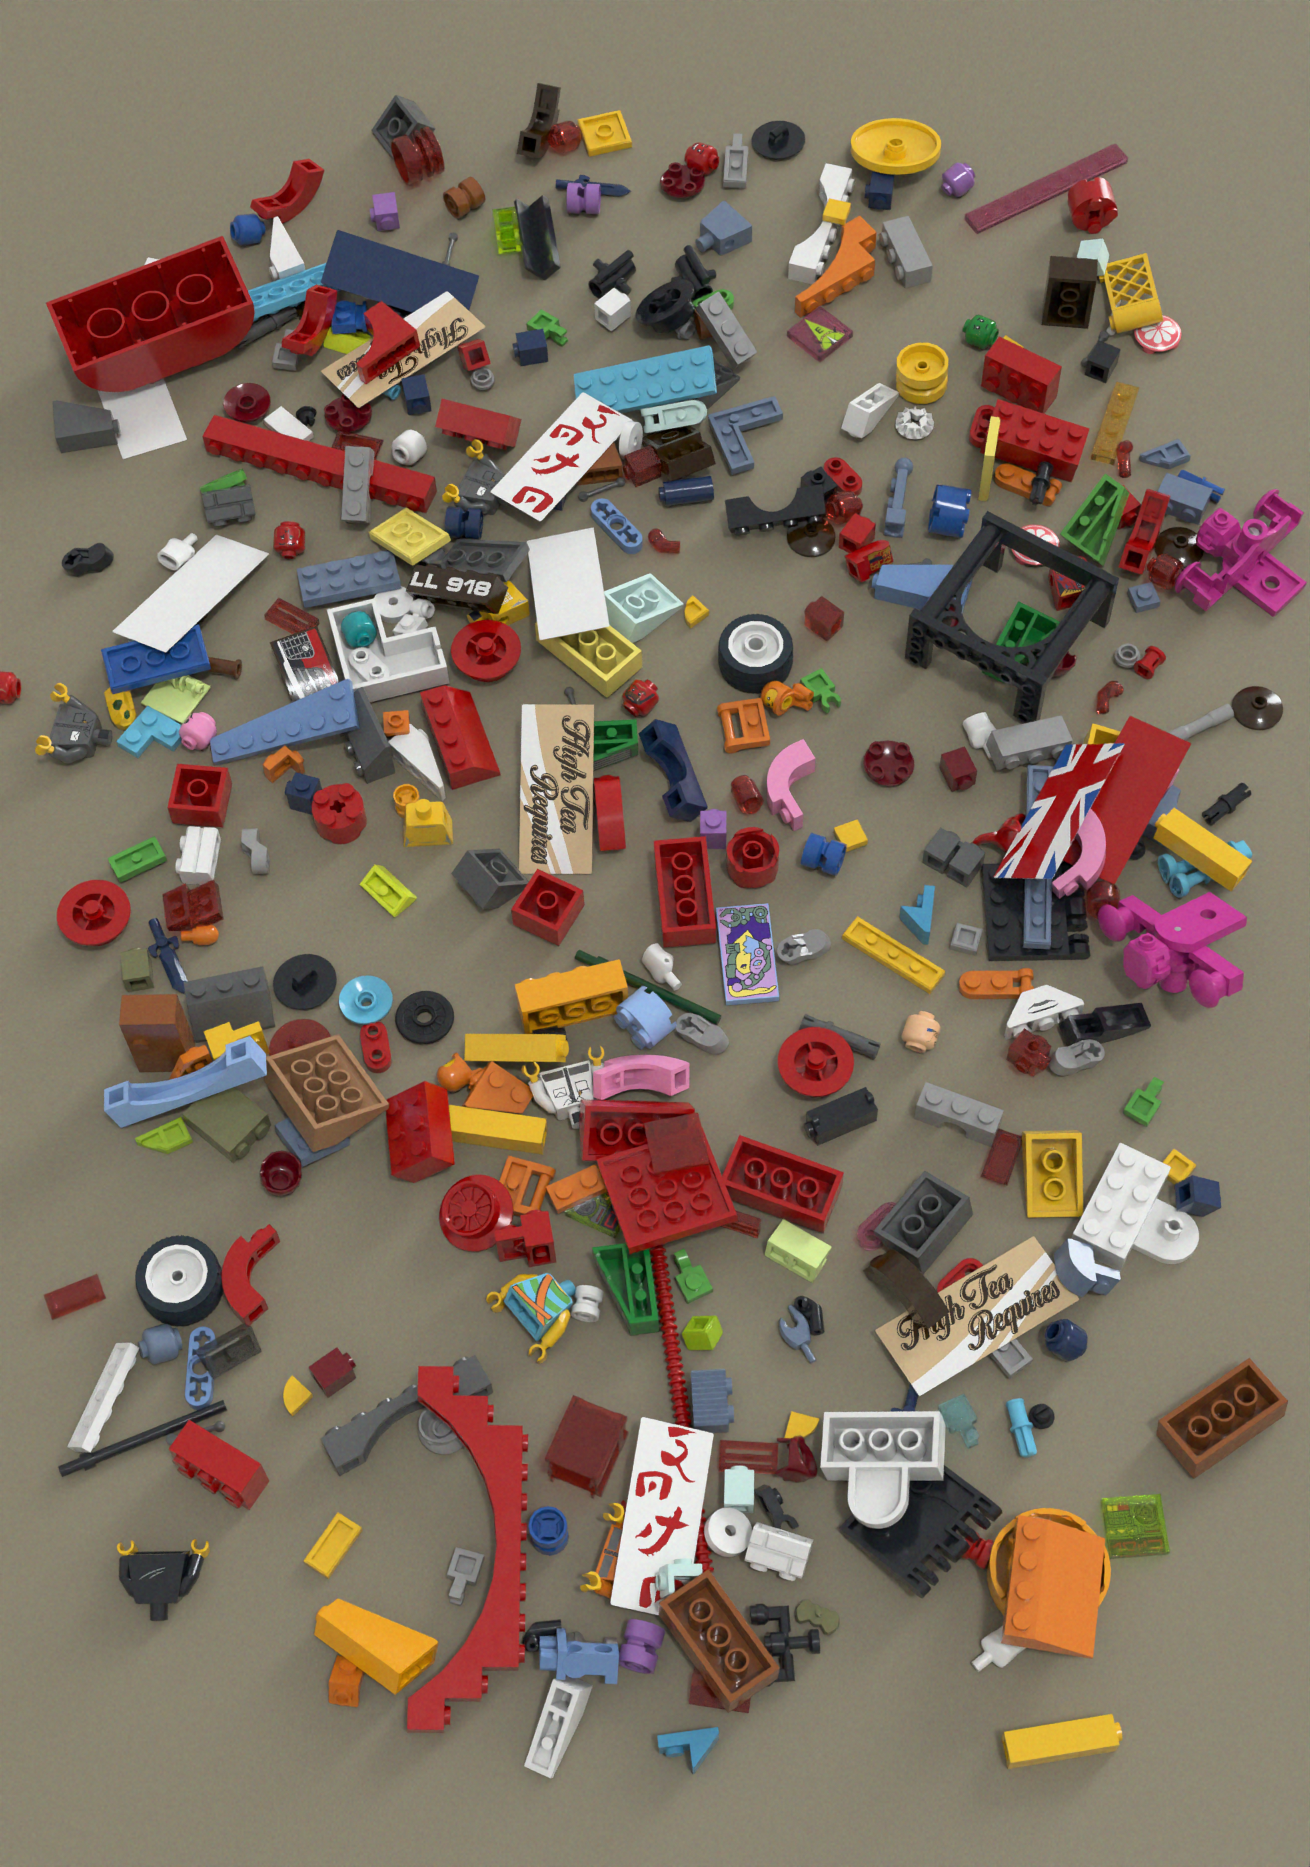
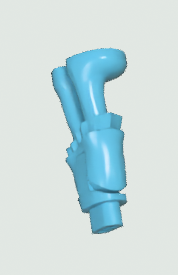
[1158,840,1252,898]

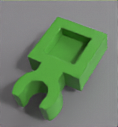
[800,668,841,713]

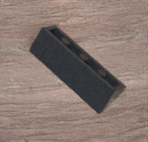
[514,195,561,280]

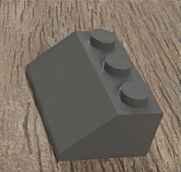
[339,687,395,784]
[184,966,275,1043]
[874,1171,973,1274]

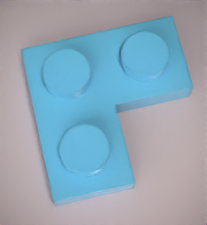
[116,706,182,758]

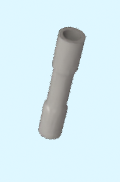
[1168,704,1234,741]

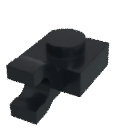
[754,1484,799,1529]

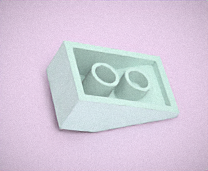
[604,573,684,643]

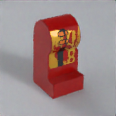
[844,540,894,583]

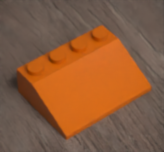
[1001,1515,1105,1659]

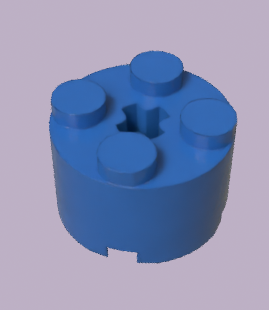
[928,484,971,538]

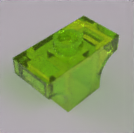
[492,206,521,254]

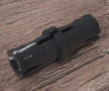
[1202,782,1252,826]

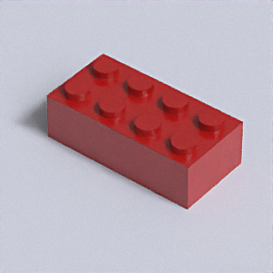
[980,399,1090,482]
[654,836,716,948]
[722,1135,844,1233]

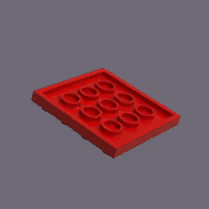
[596,1127,738,1254]

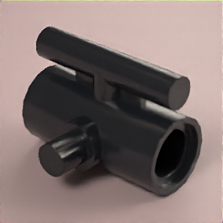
[671,245,716,300]
[588,250,636,299]

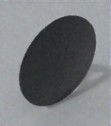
[752,121,805,159]
[273,954,337,1010]

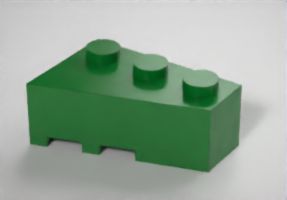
[982,601,1060,684]

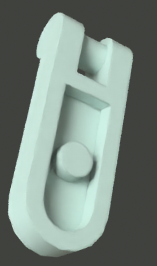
[640,400,707,433]

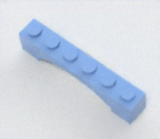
[104,1036,267,1128]

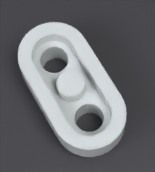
[349,647,390,682]

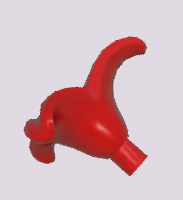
[972,813,1026,853]

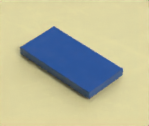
[101,624,211,694]

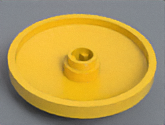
[850,118,941,175]

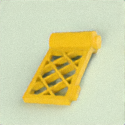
[1099,253,1164,334]

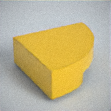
[684,595,709,629]
[283,1375,313,1417]
[784,1411,819,1438]

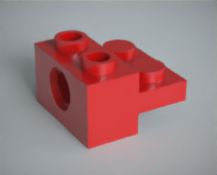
[494,1210,556,1267]

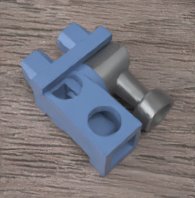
[539,1628,619,1684]

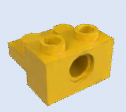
[203,1021,270,1061]

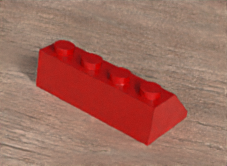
[420,685,501,790]
[579,1099,695,1161]

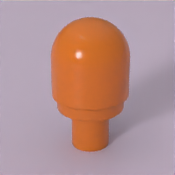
[181,924,219,946]

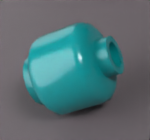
[341,611,377,648]

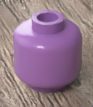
[941,163,976,197]

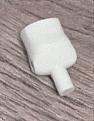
[158,533,198,570]
[962,712,996,760]
[642,943,682,991]
[971,1625,1026,1672]

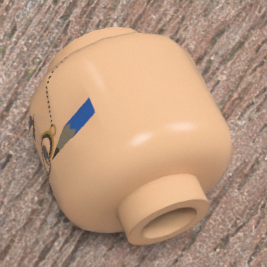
[901,1011,941,1053]

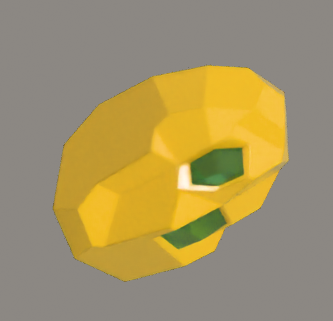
[104,687,137,730]

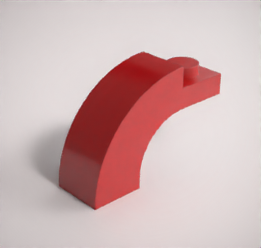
[594,775,626,851]

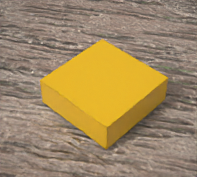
[822,198,851,225]
[833,819,868,852]
[1162,1149,1196,1185]

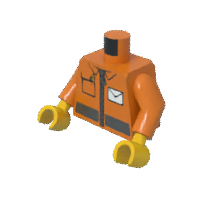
[580,1503,625,1599]

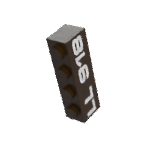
[406,564,508,614]

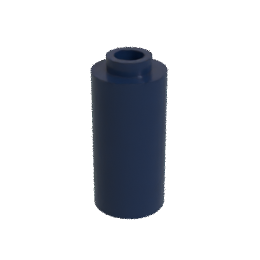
[659,476,714,506]

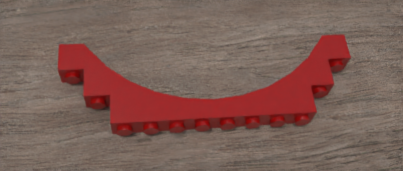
[407,1366,528,1733]

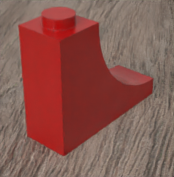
[356,301,420,384]

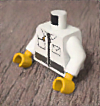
[521,1045,604,1129]

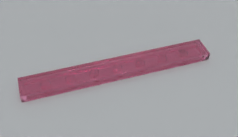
[964,143,1128,234]

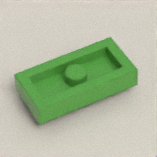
[107,836,167,883]

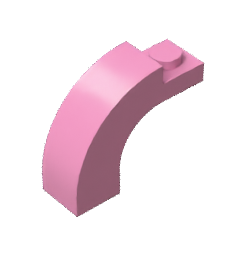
[767,739,816,831]
[1052,808,1106,899]
[593,1055,689,1100]

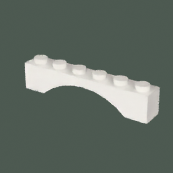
[788,163,855,284]

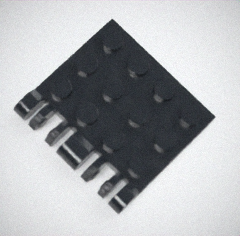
[982,861,1091,961]
[839,1465,1003,1599]

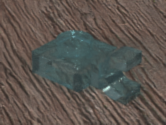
[938,1394,980,1449]

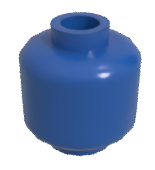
[230,214,266,245]

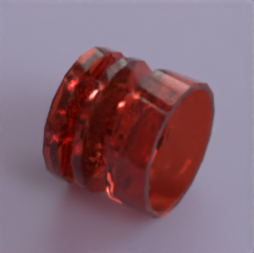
[390,126,445,185]

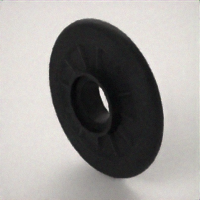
[395,991,454,1044]

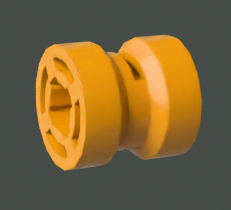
[393,784,419,818]

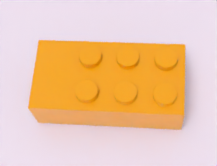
[515,959,628,1034]

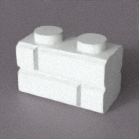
[176,826,221,886]
[744,1522,813,1581]

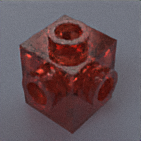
[1006,1028,1052,1077]

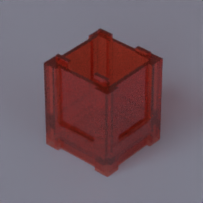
[545,1395,629,1499]

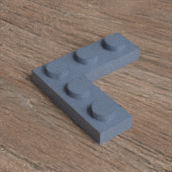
[708,396,783,475]

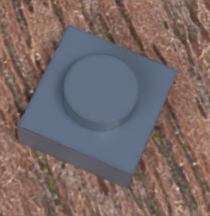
[1127,582,1161,613]

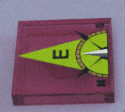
[787,306,853,362]

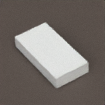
[263,406,314,441]

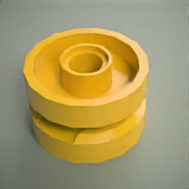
[896,343,948,404]

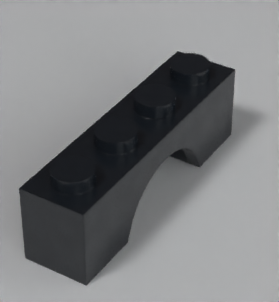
[725,484,827,536]

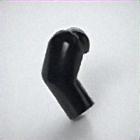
[794,1296,825,1335]
[522,1619,562,1653]

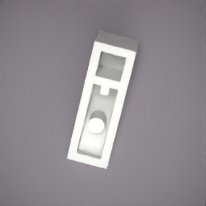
[269,216,305,281]
[841,383,899,438]
[388,724,446,801]
[524,1675,593,1778]

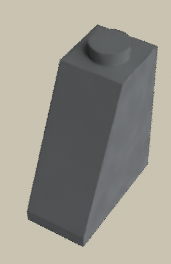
[53,400,121,453]

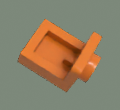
[383,710,411,737]
[262,745,305,783]
[329,1655,365,1707]

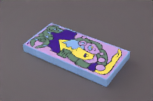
[716,903,779,1005]

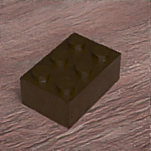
[1041,256,1098,329]

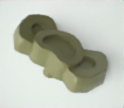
[796,1599,840,1635]

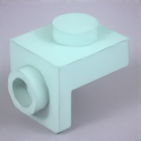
[656,1558,703,1598]

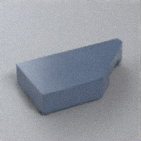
[1139,439,1191,469]

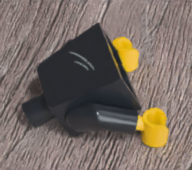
[117,1539,210,1621]

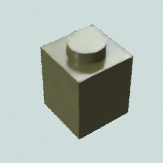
[120,948,154,992]

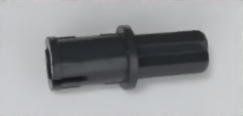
[1029,461,1054,506]

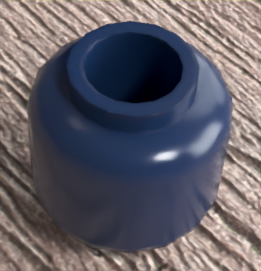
[1045,1319,1088,1361]

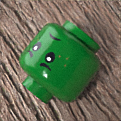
[962,314,999,349]

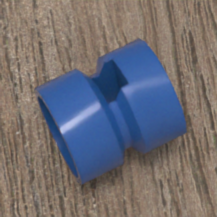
[801,833,847,876]
[528,1506,569,1556]

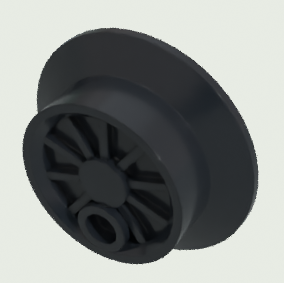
[635,279,695,333]

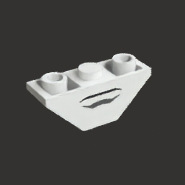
[1004,985,1084,1040]

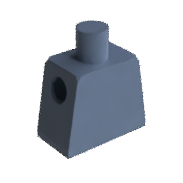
[695,200,752,255]

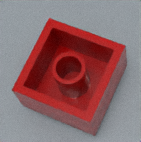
[167,764,232,828]
[511,869,585,946]

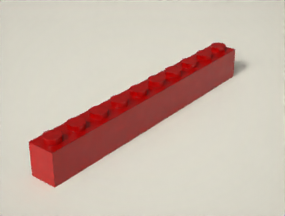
[202,415,437,513]

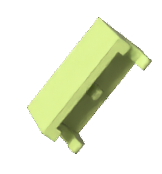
[765,1219,831,1283]

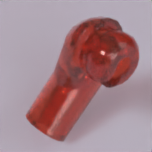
[1116,440,1133,478]
[648,528,680,553]
[1096,681,1124,714]

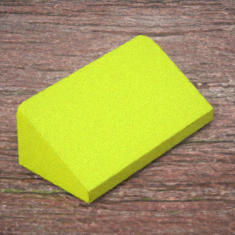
[323,327,373,354]
[359,864,417,917]

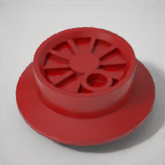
[451,620,521,682]
[57,880,131,946]
[778,1027,854,1097]
[439,1175,514,1252]

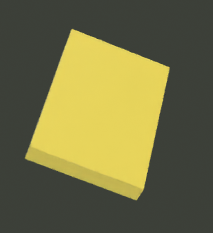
[978,416,1000,501]
[369,508,451,566]

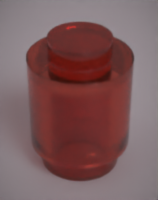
[731,775,764,814]

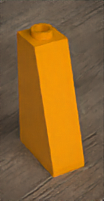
[314,1598,439,1695]

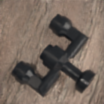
[750,1604,820,1687]

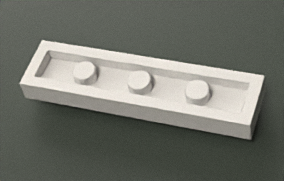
[67,1343,139,1452]

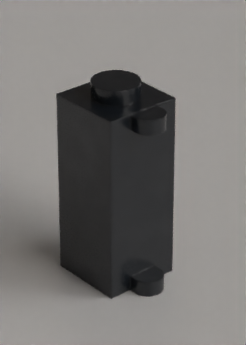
[803,1087,878,1146]

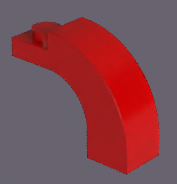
[250,159,325,223]
[282,284,337,356]
[1119,489,1171,575]
[222,1224,280,1328]

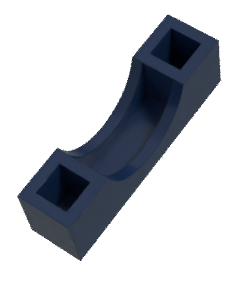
[638,719,708,822]

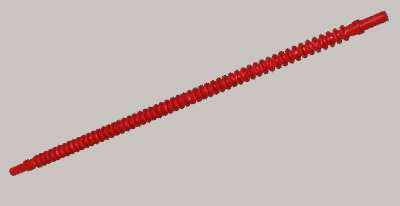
[649,1243,715,1578]

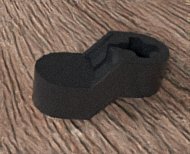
[62,543,114,576]

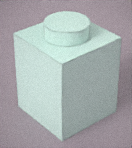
[1077,238,1109,276]
[724,1466,754,1513]

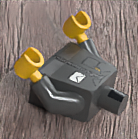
[442,439,513,515]
[35,683,112,763]

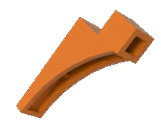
[795,216,877,318]

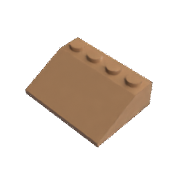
[264,1034,389,1152]

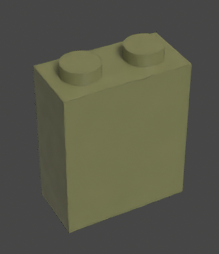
[182,1087,271,1164]

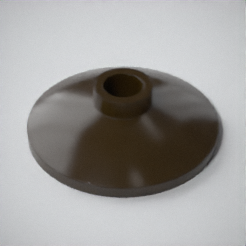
[787,519,836,557]
[1155,527,1204,568]
[1232,686,1283,730]

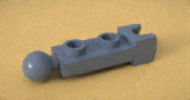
[884,457,913,538]

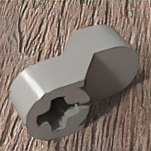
[241,828,270,874]
[777,929,831,965]
[676,1013,729,1054]
[1048,1039,1105,1076]

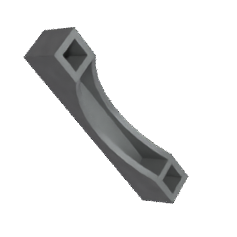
[321,1355,493,1476]

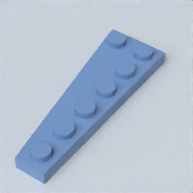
[210,679,360,765]

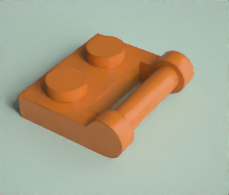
[717,698,770,754]
[499,1155,556,1216]

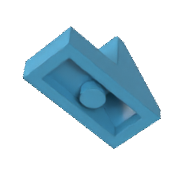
[899,885,935,945]
[657,1727,719,1774]

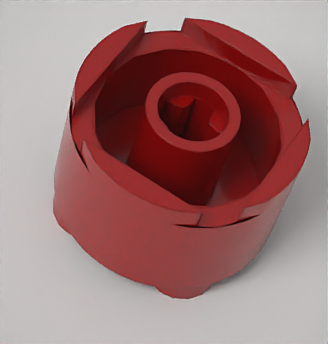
[1067,178,1118,234]
[312,783,367,844]
[727,827,779,888]

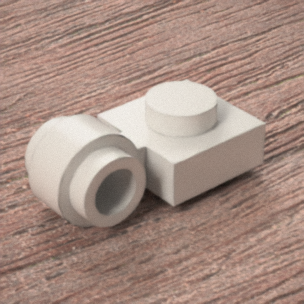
[393,598,435,636]

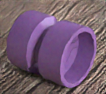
[567,183,601,214]
[618,1619,665,1674]

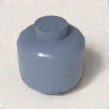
[138,1323,182,1365]

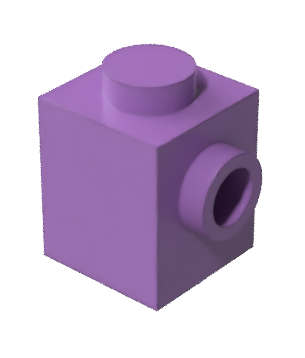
[370,192,400,231]
[700,809,726,849]

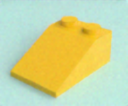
[1022,1130,1083,1218]

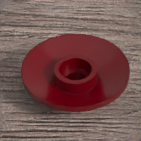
[223,383,271,422]

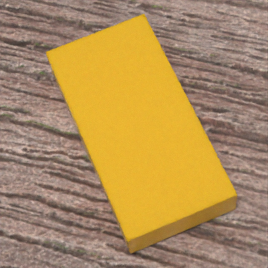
[303,1512,363,1579]

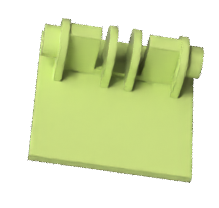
[141,675,211,724]

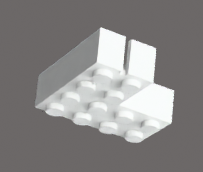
[327,598,449,702]

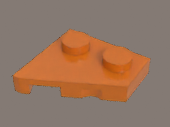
[169,1045,212,1080]
[462,1061,533,1115]

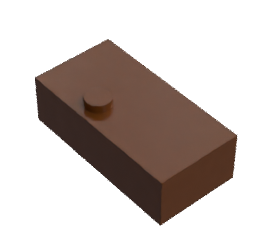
[119,994,196,1072]
[1156,1358,1288,1479]
[658,1569,780,1713]

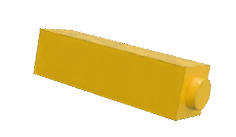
[1153,808,1252,892]
[464,1034,569,1062]
[449,1105,548,1155]
[1001,1714,1123,1769]

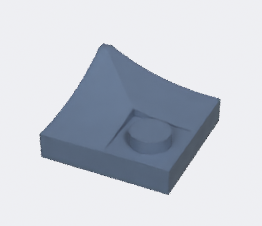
[275,1118,350,1167]

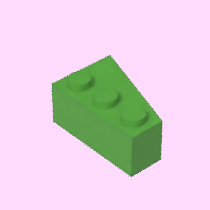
[1060,473,1130,567]

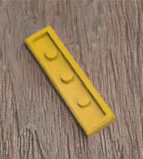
[842,916,945,994]

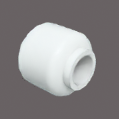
[391,430,427,466]

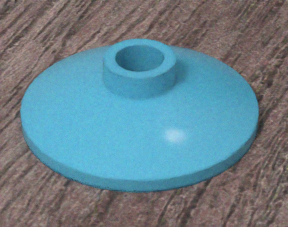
[339,975,393,1025]

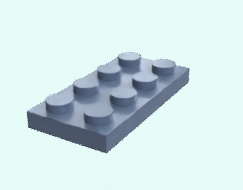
[296,550,401,608]

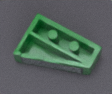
[593,719,638,771]
[592,1243,659,1335]

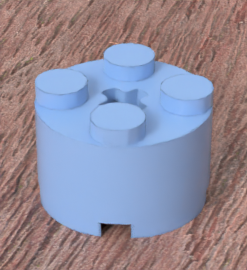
[614,986,677,1050]

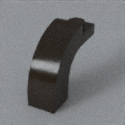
[517,83,561,158]
[863,1249,950,1329]

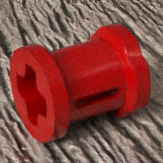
[1133,646,1166,679]

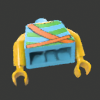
[486,1273,576,1364]

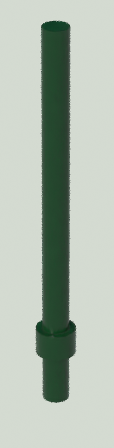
[575,950,721,1025]

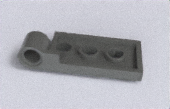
[413,539,530,582]

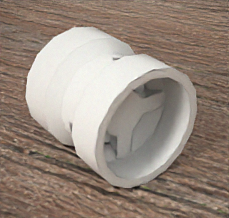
[571,1285,604,1322]

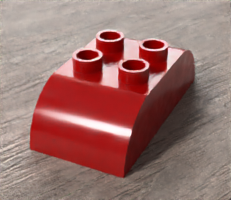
[46,236,255,392]

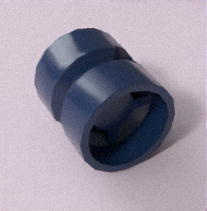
[445,506,483,540]

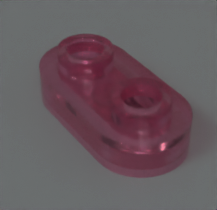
[857,1202,897,1251]

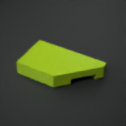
[135,1117,193,1154]

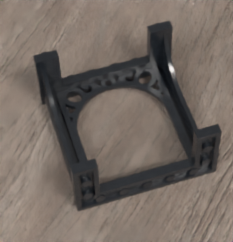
[905,511,1119,723]

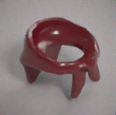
[775,1435,817,1483]

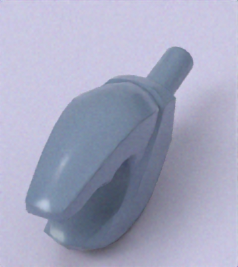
[778,1305,816,1364]

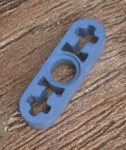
[591,498,643,554]
[185,1327,217,1410]

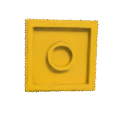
[577,110,632,157]

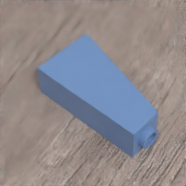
[871,565,973,613]

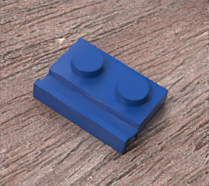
[332,301,367,334]

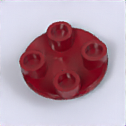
[660,162,705,198]
[324,394,372,432]
[863,740,914,786]

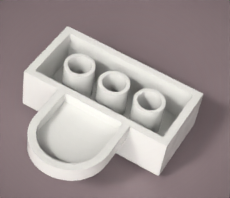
[1071,1143,1199,1271]
[820,1411,946,1529]

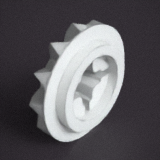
[895,406,934,439]

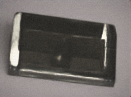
[196,1324,262,1379]

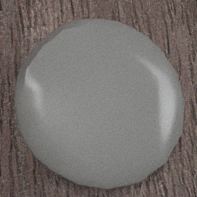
[418,1408,464,1454]

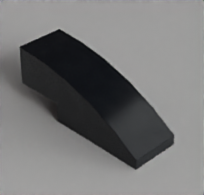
[1059,1003,1151,1046]

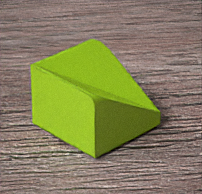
[682,1315,723,1350]

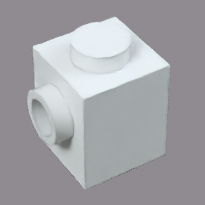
[594,288,631,331]

